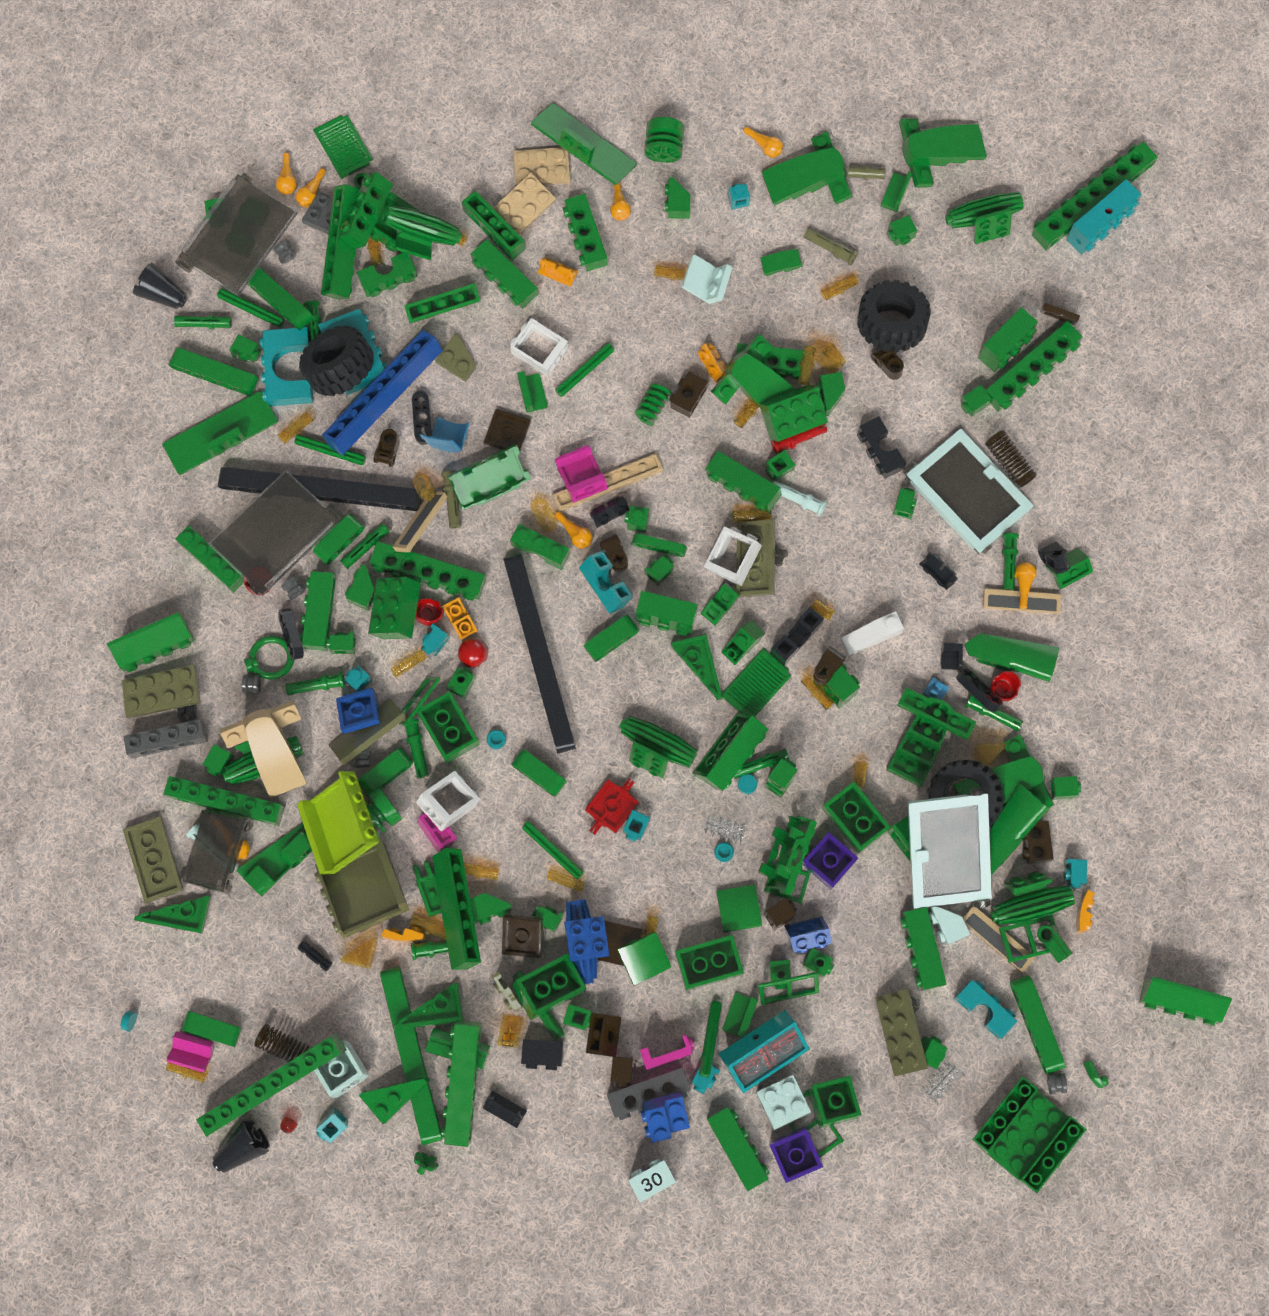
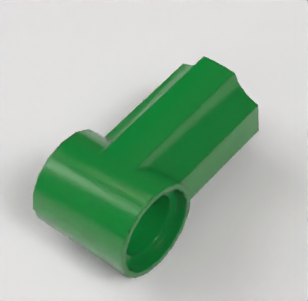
[1037,924,1073,963]

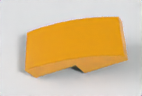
[442,597,477,640]
[1076,890,1095,934]
[381,926,426,942]

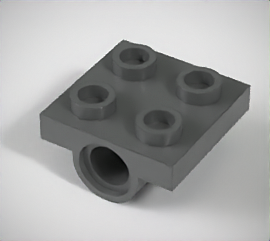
[302,191,333,234]

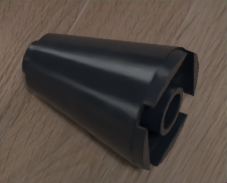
[133,262,187,309]
[212,1119,270,1173]

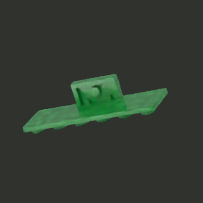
[531,103,637,185]
[162,391,278,475]

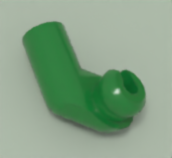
[1083,1061,1109,1088]

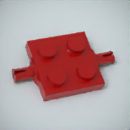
[585,778,639,835]

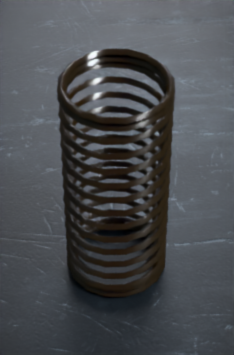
[985,430,1037,488]
[254,1024,312,1063]

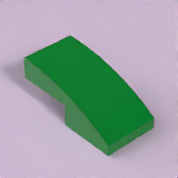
[760,249,803,276]
[701,582,741,626]

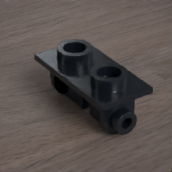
[589,496,630,528]
[919,552,958,590]
[483,1091,527,1128]

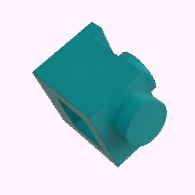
[727,184,750,210]
[421,623,450,656]
[345,666,372,692]
[623,810,650,842]
[1064,859,1087,889]
[692,1066,720,1094]
[316,1107,348,1143]

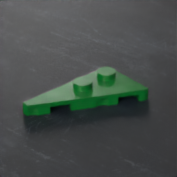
[670,634,722,700]
[134,895,211,934]
[393,983,463,1030]
[359,1077,430,1125]

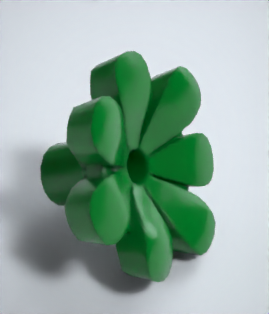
[414,1152,439,1175]

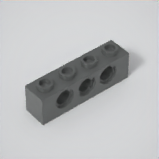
[123,719,208,759]
[607,1067,691,1120]

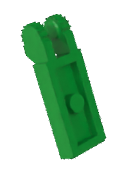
[412,860,442,918]

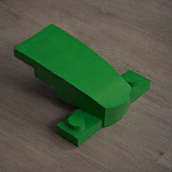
[899,119,987,188]
[762,131,853,205]
[711,334,796,409]
[886,687,976,788]
[954,735,1055,816]

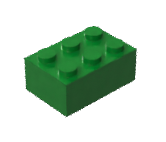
[978,307,1038,373]
[760,385,828,442]
[368,577,421,640]
[636,590,698,636]
[417,691,480,764]
[821,781,891,854]
[675,935,744,991]
[512,953,587,1020]

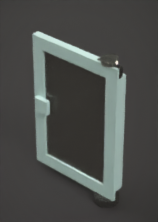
[902,429,1034,555]
[908,788,992,908]

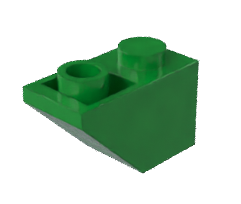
[665,177,690,219]
[816,372,845,416]
[345,564,375,611]
[721,620,766,665]
[470,893,512,925]

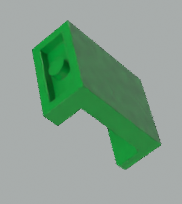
[370,192,421,252]

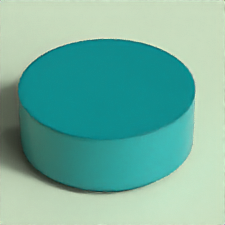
[487,730,506,750]
[738,774,757,795]
[714,842,734,862]
[120,1011,137,1032]

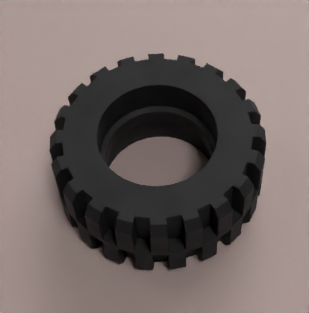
[857,280,931,353]
[299,325,374,396]
[927,760,1005,835]

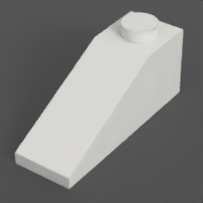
[841,611,904,655]

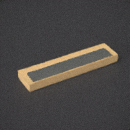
[393,491,448,552]
[983,589,1061,614]
[963,906,1035,973]

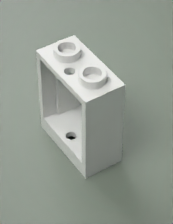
[510,318,569,377]
[704,526,762,586]
[416,771,480,832]

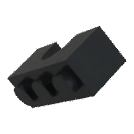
[857,416,906,479]
[770,607,824,666]

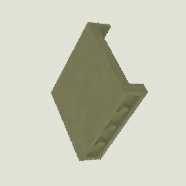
[314,837,410,939]

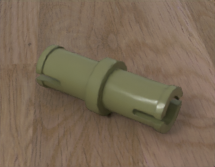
[848,165,885,180]

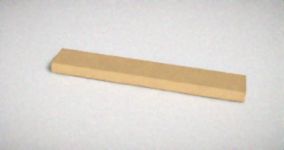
[552,453,663,512]

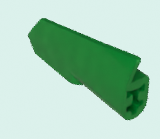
[964,633,1060,682]
[976,784,1050,874]
[237,823,312,897]

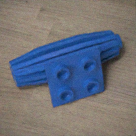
[564,899,609,984]

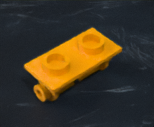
[537,257,578,287]
[697,343,727,383]

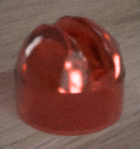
[280,1116,298,1133]

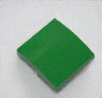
[716,885,762,933]
[617,931,671,985]

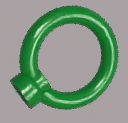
[244,636,294,680]

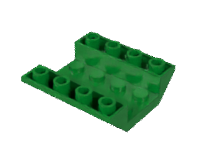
[972,1076,1087,1193]

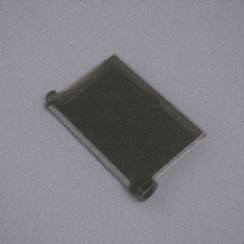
[175,173,298,297]
[208,470,344,596]

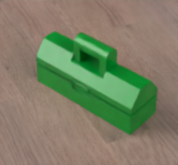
[425,1028,491,1070]

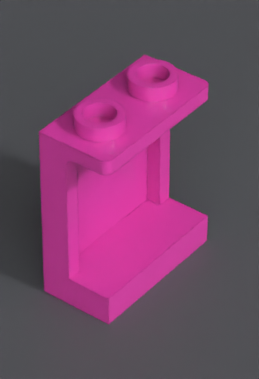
[555,445,608,503]
[640,1034,695,1071]

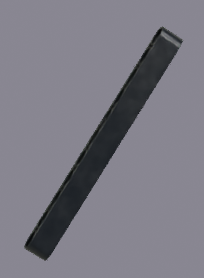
[217,467,422,511]
[503,553,576,754]

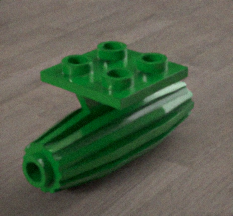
[945,191,1024,244]
[383,205,462,260]
[619,716,698,778]
[222,736,304,785]
[990,871,1075,925]

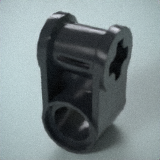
[1038,541,1070,573]

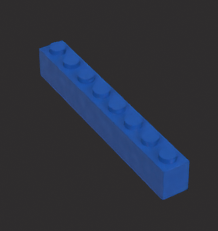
[322,330,443,456]

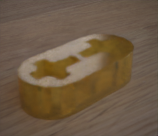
[412,472,437,501]
[531,498,557,532]

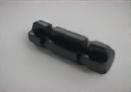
[297,941,332,971]

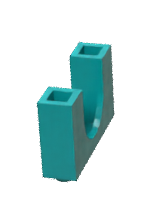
[318,309,387,395]
[260,327,313,407]

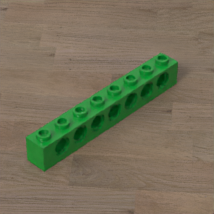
[1032,141,1158,251]
[196,1033,347,1137]

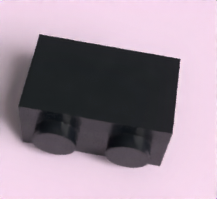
[521,1039,564,1071]

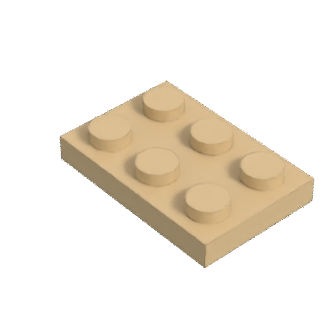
[514,147,570,186]
[493,173,556,235]

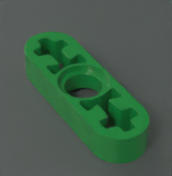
[631,534,687,557]

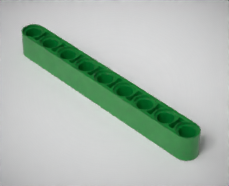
[380,966,443,1145]

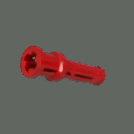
[771,424,827,455]

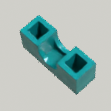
[579,551,633,614]
[954,980,1017,1040]

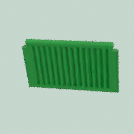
[313,115,373,179]
[722,648,791,717]

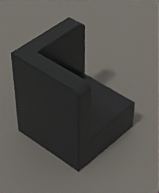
[941,643,963,670]

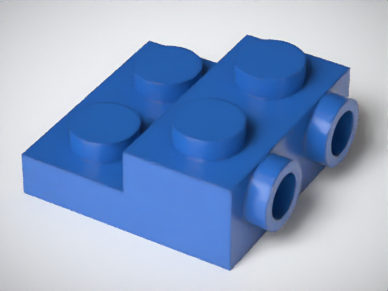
[336,687,380,734]
[784,916,832,953]
[640,1092,690,1143]

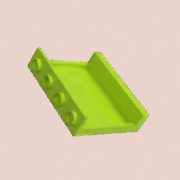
[297,771,379,874]

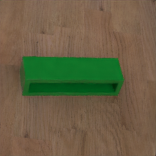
[471,239,538,309]
[705,451,782,512]
[175,525,244,593]
[300,571,336,651]
[900,907,947,991]
[707,1107,770,1192]

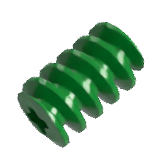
[634,384,672,426]

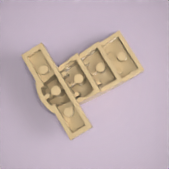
[219,700,307,798]

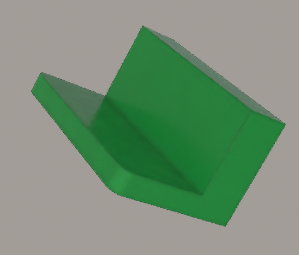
[881,172,912,212]
[517,371,548,413]
[1046,548,1093,590]
[722,993,758,1038]

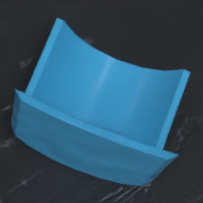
[419,417,470,453]

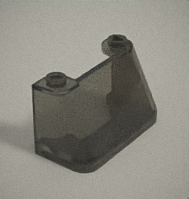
[180,807,254,896]

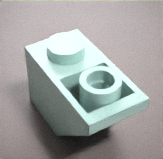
[929,906,970,946]

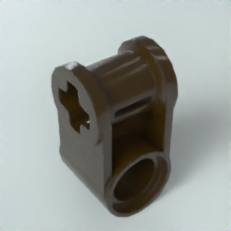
[870,349,904,380]
[373,429,400,467]
[599,534,628,573]
[813,646,846,685]

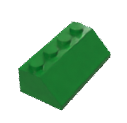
[107,612,195,672]
[692,712,769,791]
[1139,977,1232,1026]

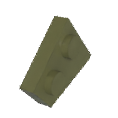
[435,333,476,382]
[492,972,522,1012]

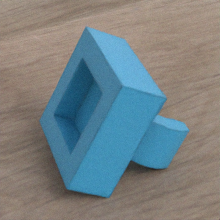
[922,677,949,700]

